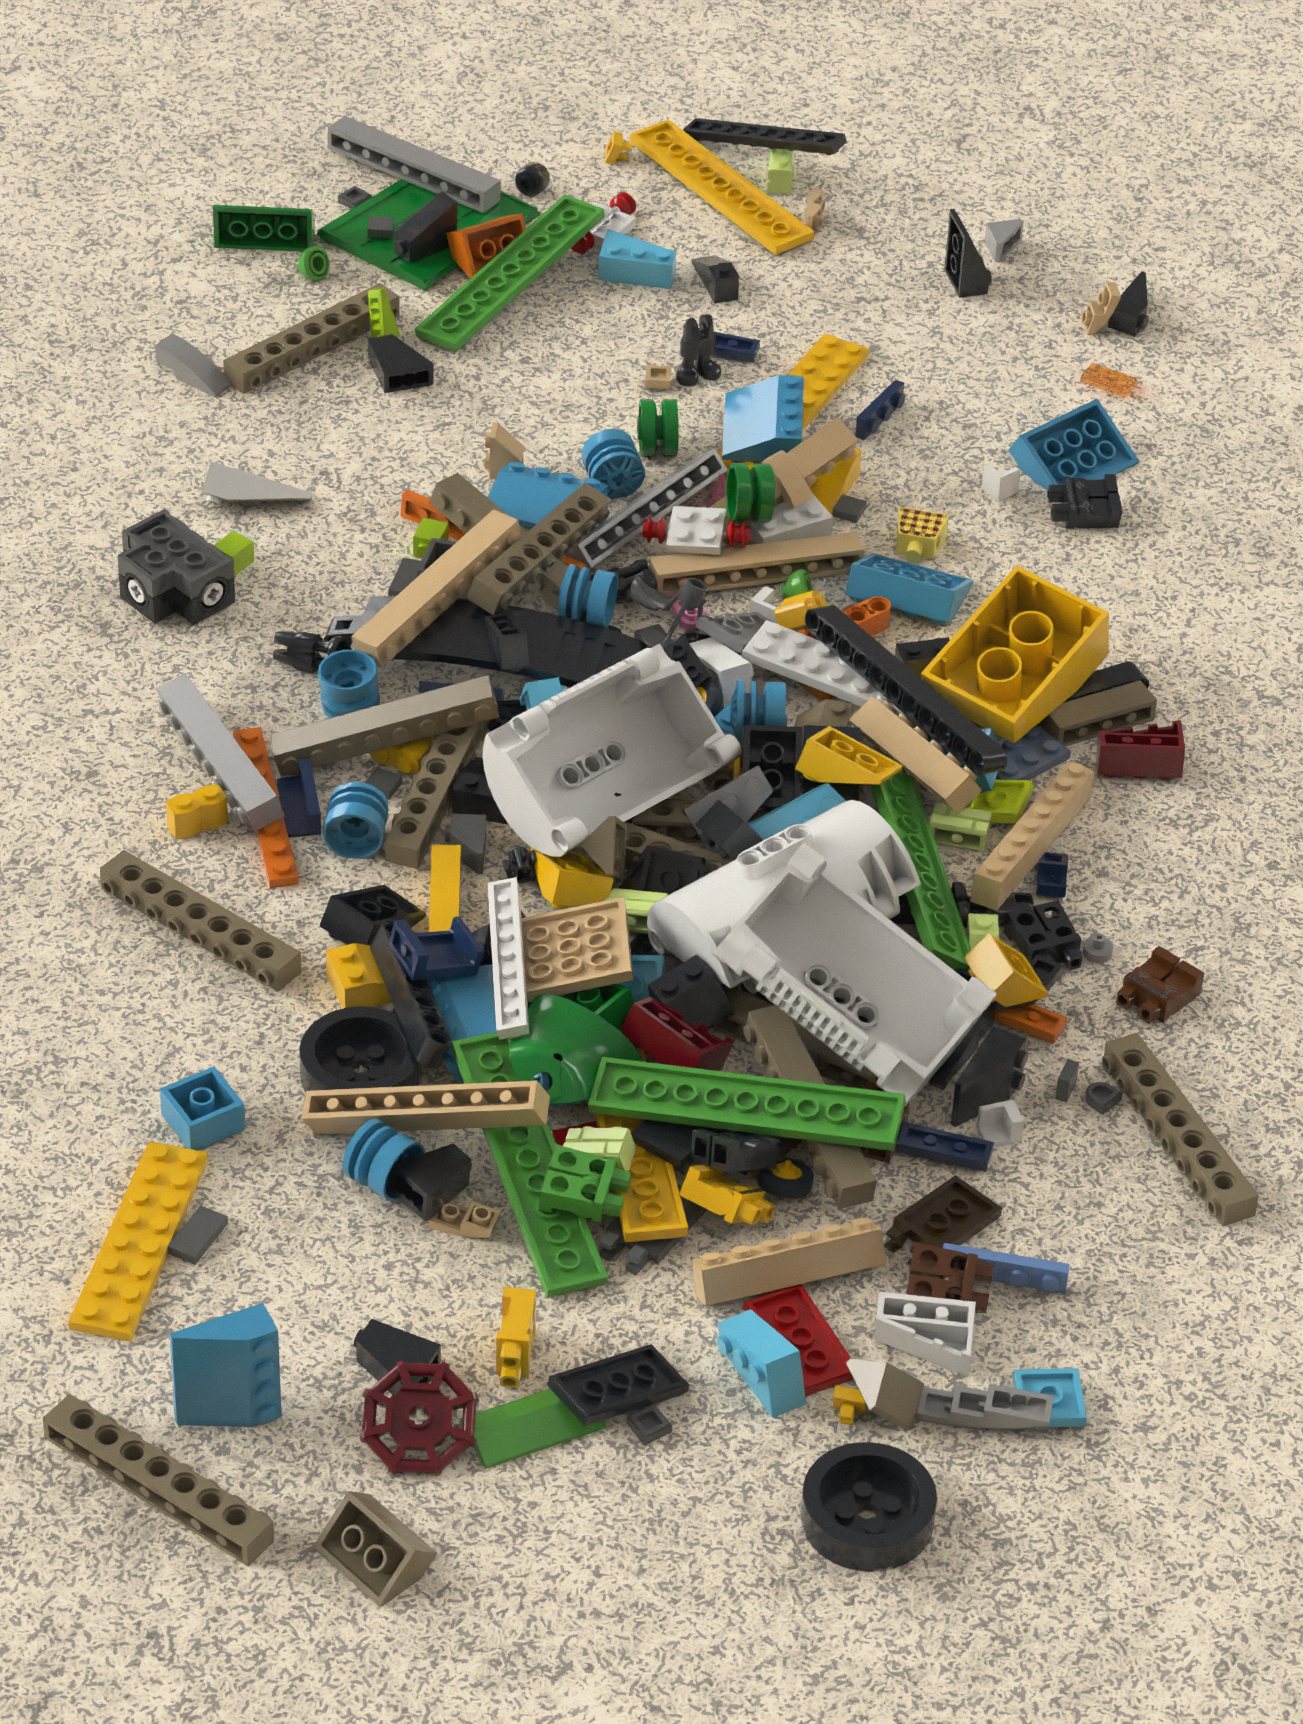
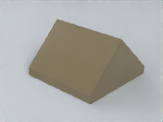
[580,816,627,882]
[846,1358,924,1431]

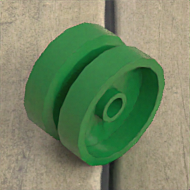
[637,399,679,457]
[726,463,775,523]

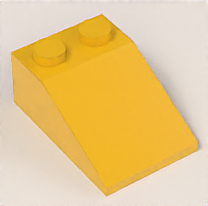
[782,448,862,515]
[795,726,903,785]
[530,847,614,910]
[326,943,392,1009]

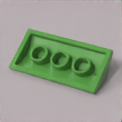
[459,1389,606,1469]

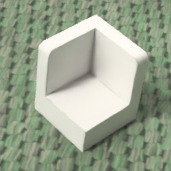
[981,464,1020,502]
[750,586,778,624]
[977,1100,1024,1147]

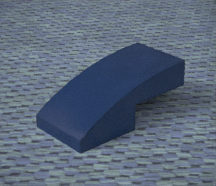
[1036,852,1068,898]

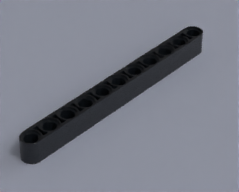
[805,605,1007,775]

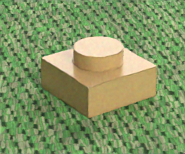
[645,365,672,389]

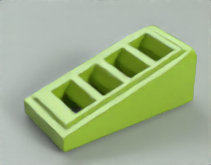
[368,288,400,338]

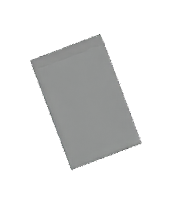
[985,219,1024,263]

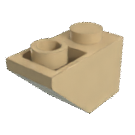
[485,422,524,479]

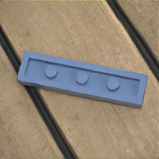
[943,1243,1070,1293]

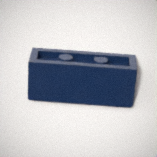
[277,758,321,838]

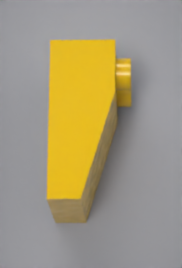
[921,565,1109,743]

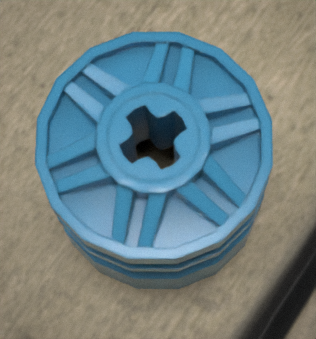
[581,428,645,499]
[558,564,618,628]
[318,650,380,718]
[730,680,786,739]
[323,782,389,859]
[342,1119,425,1201]

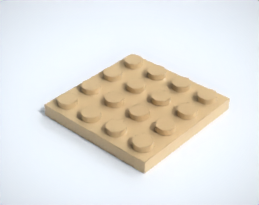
[521,897,634,1002]

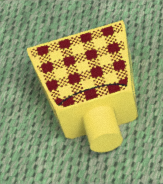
[897,507,949,563]

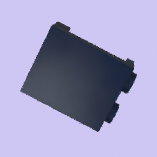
[389,916,484,981]

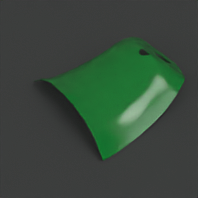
[509,994,643,1103]

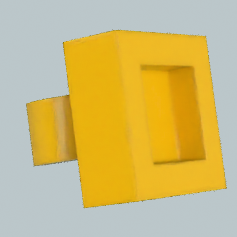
[605,131,632,165]
[833,1385,868,1425]

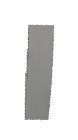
[916,1384,1054,1429]

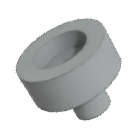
[1083,933,1113,964]

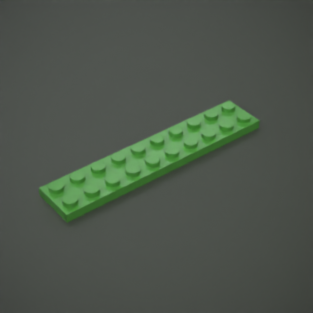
[415,195,605,352]
[870,771,971,971]
[451,1032,608,1298]
[588,1057,906,1151]

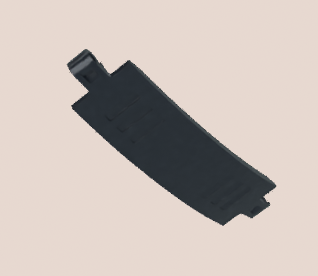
[324,596,648,687]

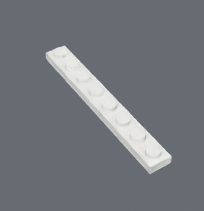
[488,877,529,1040]

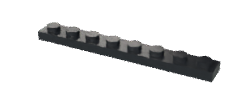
[683,118,847,155]

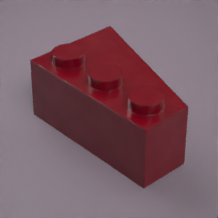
[1096,720,1185,779]
[621,997,735,1071]

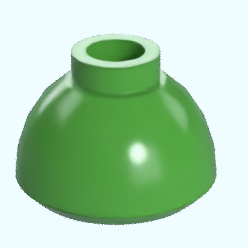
[296,246,330,281]
[781,569,814,599]

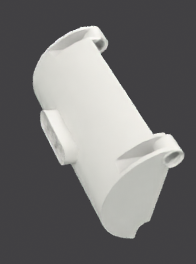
[483,643,742,857]
[647,800,921,994]
[713,843,997,1106]

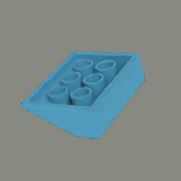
[722,375,804,462]
[1008,399,1140,491]
[487,462,608,538]
[845,553,974,625]
[427,964,497,1084]
[169,1303,282,1427]

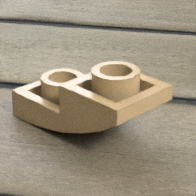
[805,188,825,231]
[1081,281,1121,335]
[761,450,813,509]
[428,1201,501,1238]

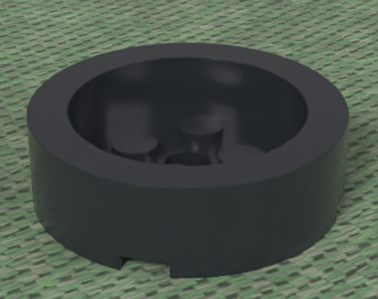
[299,1006,422,1093]
[801,1442,937,1572]

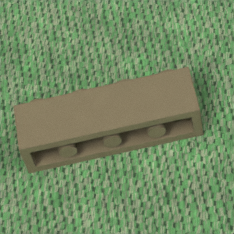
[1041,680,1157,746]

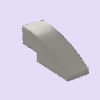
[155,333,232,397]

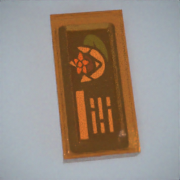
[1080,363,1138,398]

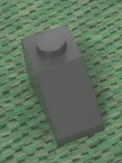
[445,814,487,874]

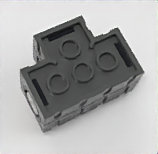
[117,509,235,625]

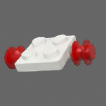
[570,192,636,254]
[642,506,751,555]

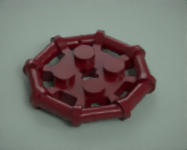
[359,1360,479,1476]

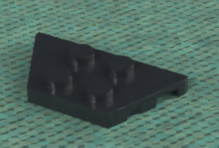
[618,845,709,895]

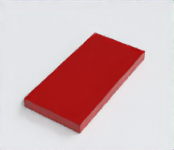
[743,1284,854,1397]

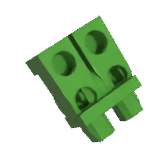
[539,1144,632,1222]

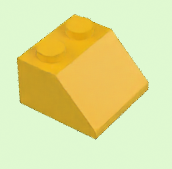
[964,933,1049,1007]

